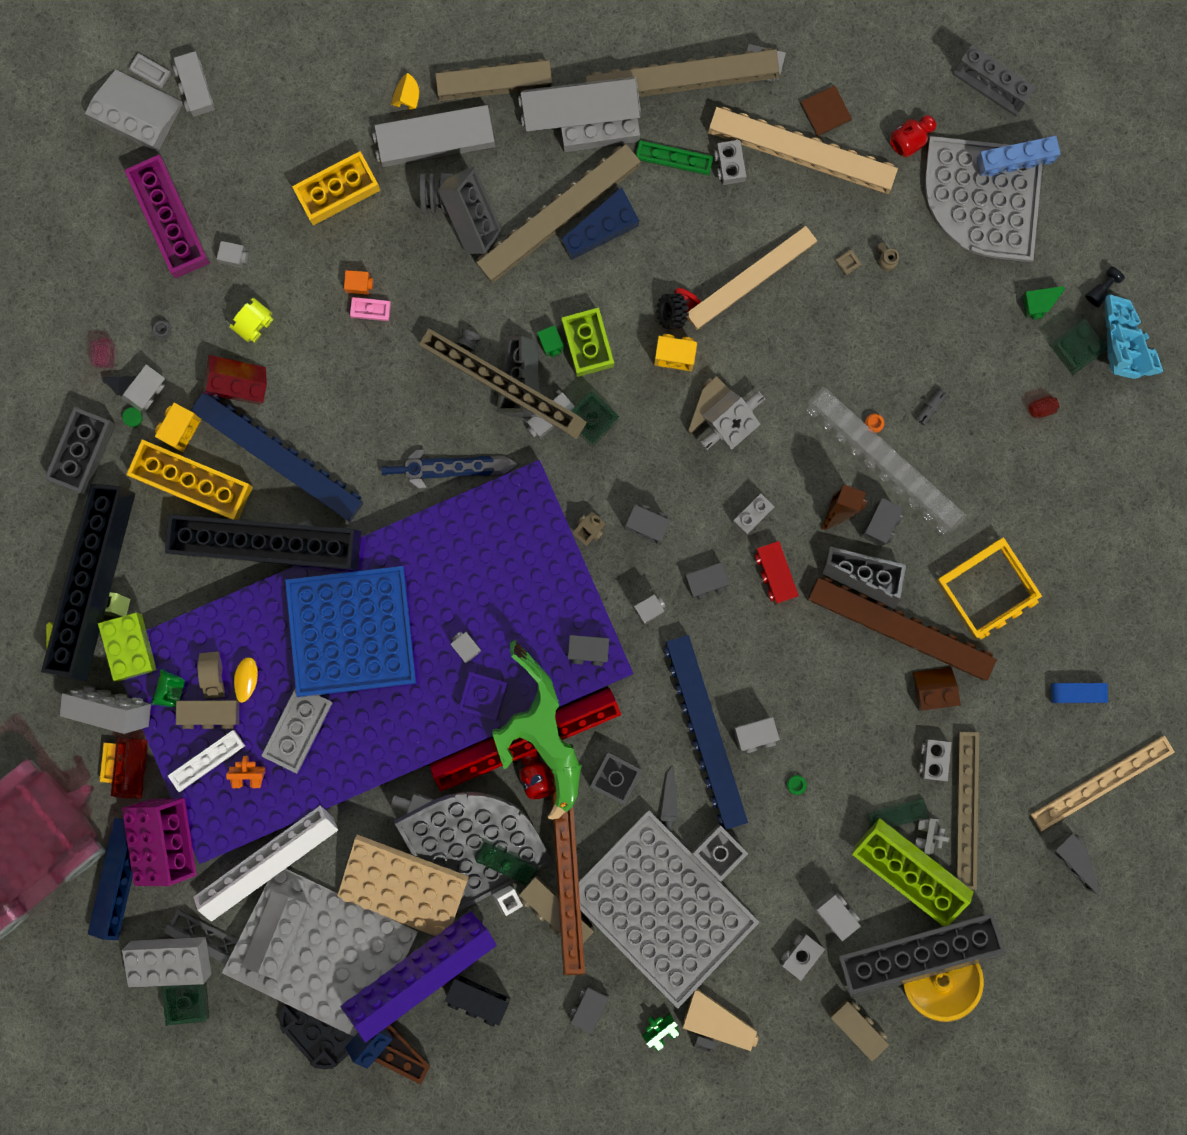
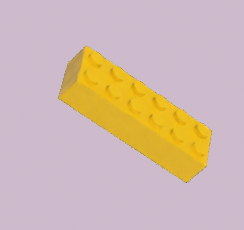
[126,440,253,520]

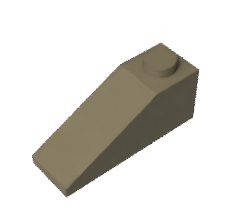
[688,376,731,435]

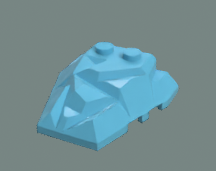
[1105,294,1163,379]

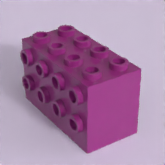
[122,798,197,886]

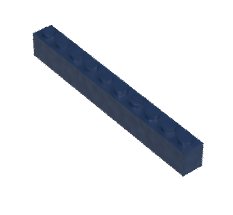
[190,393,363,522]
[664,635,748,830]

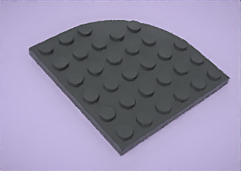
[394,792,553,912]

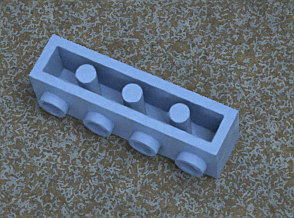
[976,136,1060,176]

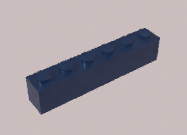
[88,818,133,940]

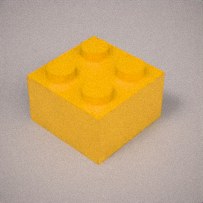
[654,334,697,371]
[155,403,202,452]

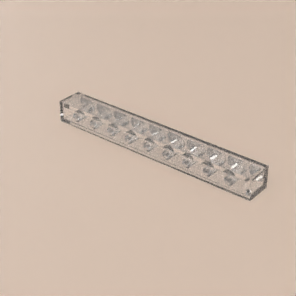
[806,386,967,535]

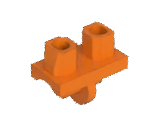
[226,756,266,788]

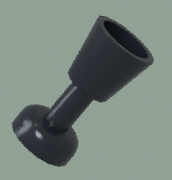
[1085,266,1125,308]

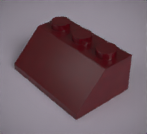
[202,355,267,405]

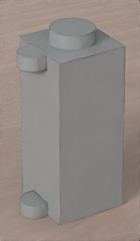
[524,390,575,439]

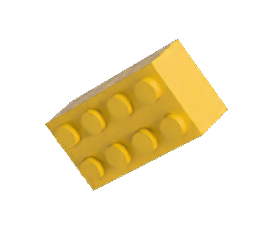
[292,151,381,225]

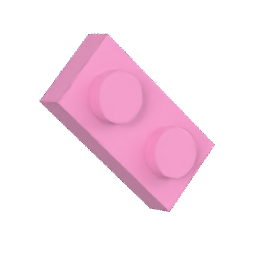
[350,297,391,321]

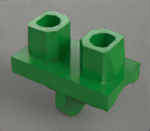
[642,1013,680,1051]

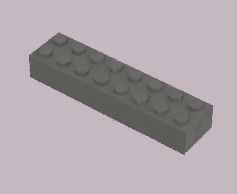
[839,913,1006,999]

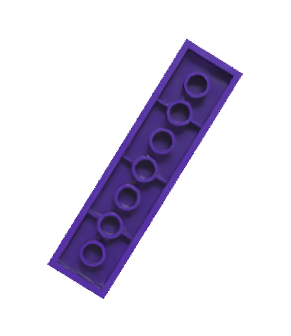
[340,911,497,1043]

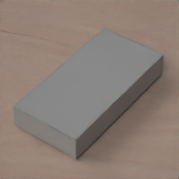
[128,53,171,89]

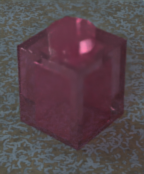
[90,338,115,368]

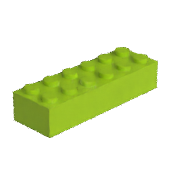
[852,818,974,927]

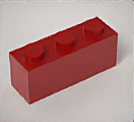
[754,541,799,605]

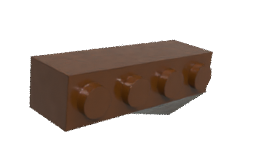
[821,484,867,530]

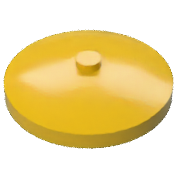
[904,963,984,1022]

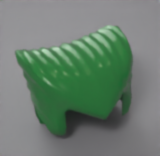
[151,668,185,707]

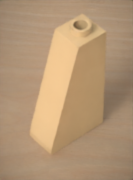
[682,989,759,1051]

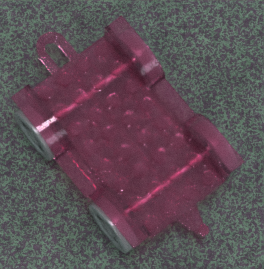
[0,758,106,940]

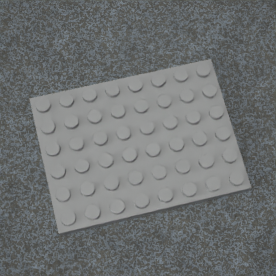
[579,810,760,1009]
[222,868,418,1036]

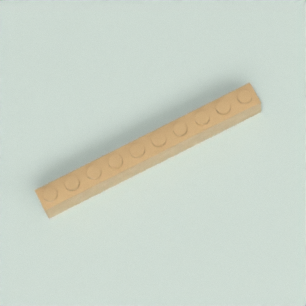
[708,107,898,194]

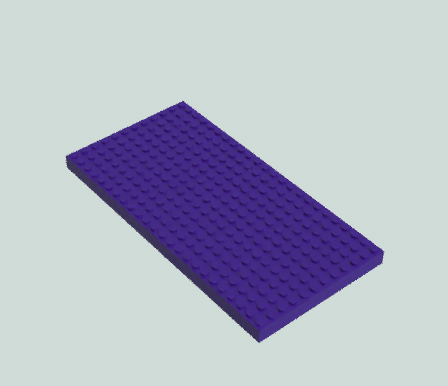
[122,460,634,864]

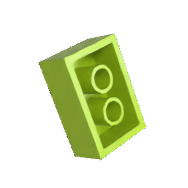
[561,308,614,377]
[98,613,157,681]

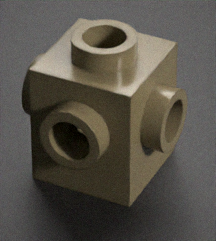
[572,512,606,546]

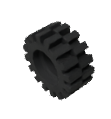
[656,293,689,329]

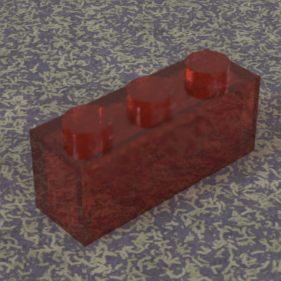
[110,737,148,799]

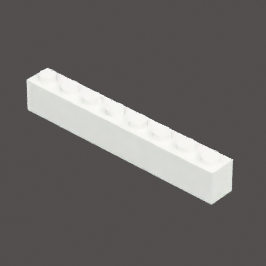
[193,805,338,922]

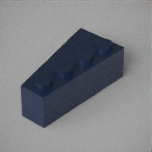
[562,187,639,260]

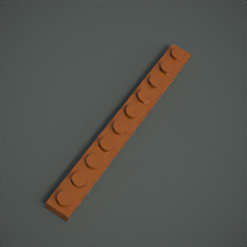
[551,778,585,975]

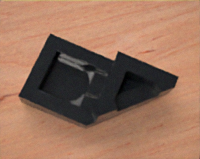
[102,376,137,396]

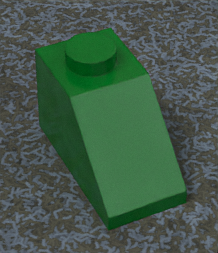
[1022,286,1065,320]

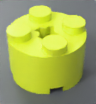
[229,298,274,343]

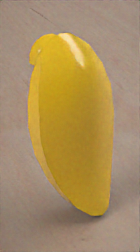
[234,658,258,703]

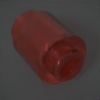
[1029,395,1059,419]

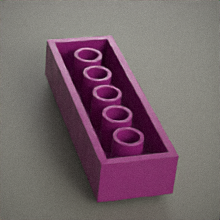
[124,154,210,279]

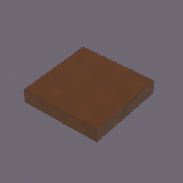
[800,85,852,137]

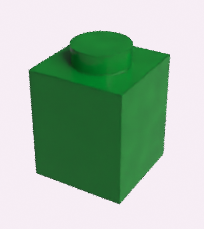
[537,325,564,358]

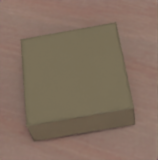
[835,249,862,276]

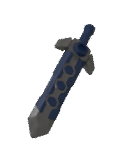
[381,450,517,488]

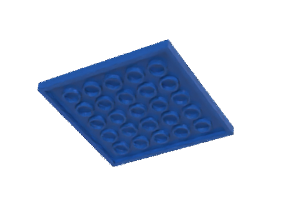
[285,566,416,698]

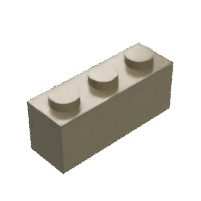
[176,701,240,729]
[829,999,889,1062]

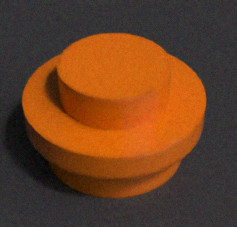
[865,414,884,433]

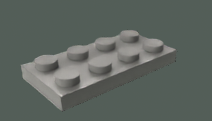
[262,688,333,774]

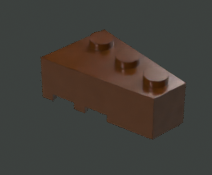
[375,1024,430,1085]

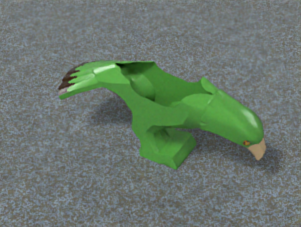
[492,639,582,820]

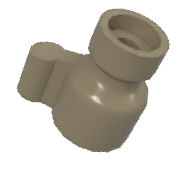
[877,243,899,271]

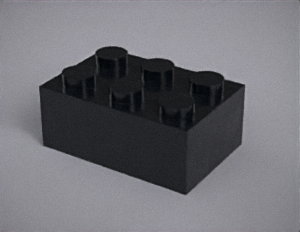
[445,975,511,1027]

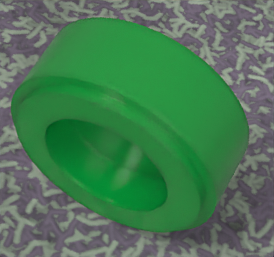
[122,407,143,427]
[787,775,807,795]

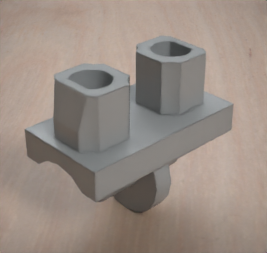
[915,818,949,855]

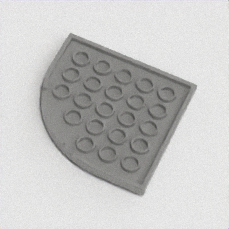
[925,136,1043,262]

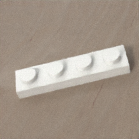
[168,730,245,792]

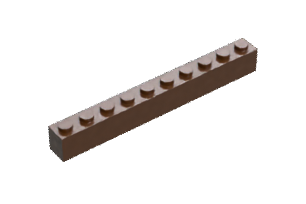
[807,577,997,681]

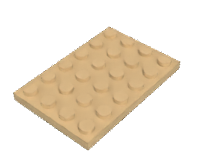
[337,835,469,936]

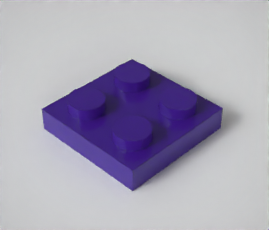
[458,672,508,721]

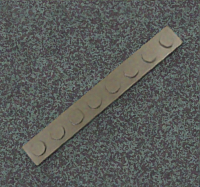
[956,732,979,890]

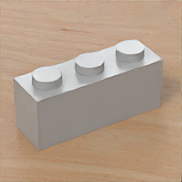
[173,51,215,117]

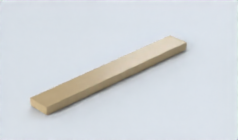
[686,226,817,330]
[1030,735,1175,832]

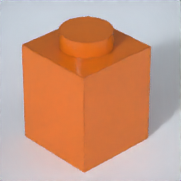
[344,270,373,295]

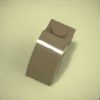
[198,651,225,699]

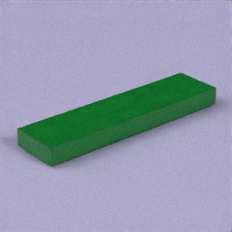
[636,140,713,176]

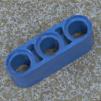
[1051,683,1108,703]

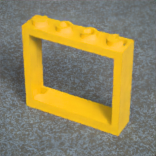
[936,537,1042,640]

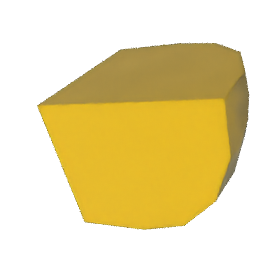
[391,73,419,109]

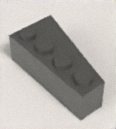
[496,336,539,417]

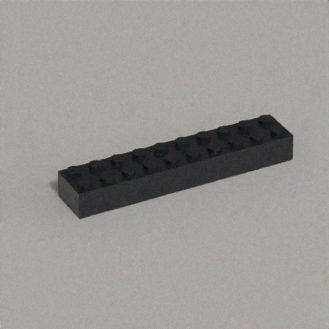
[41,484,136,682]
[165,515,362,570]

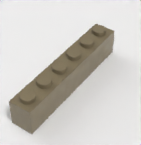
[436,59,552,101]

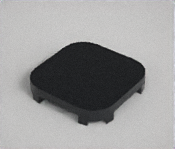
[279,1004,354,1070]

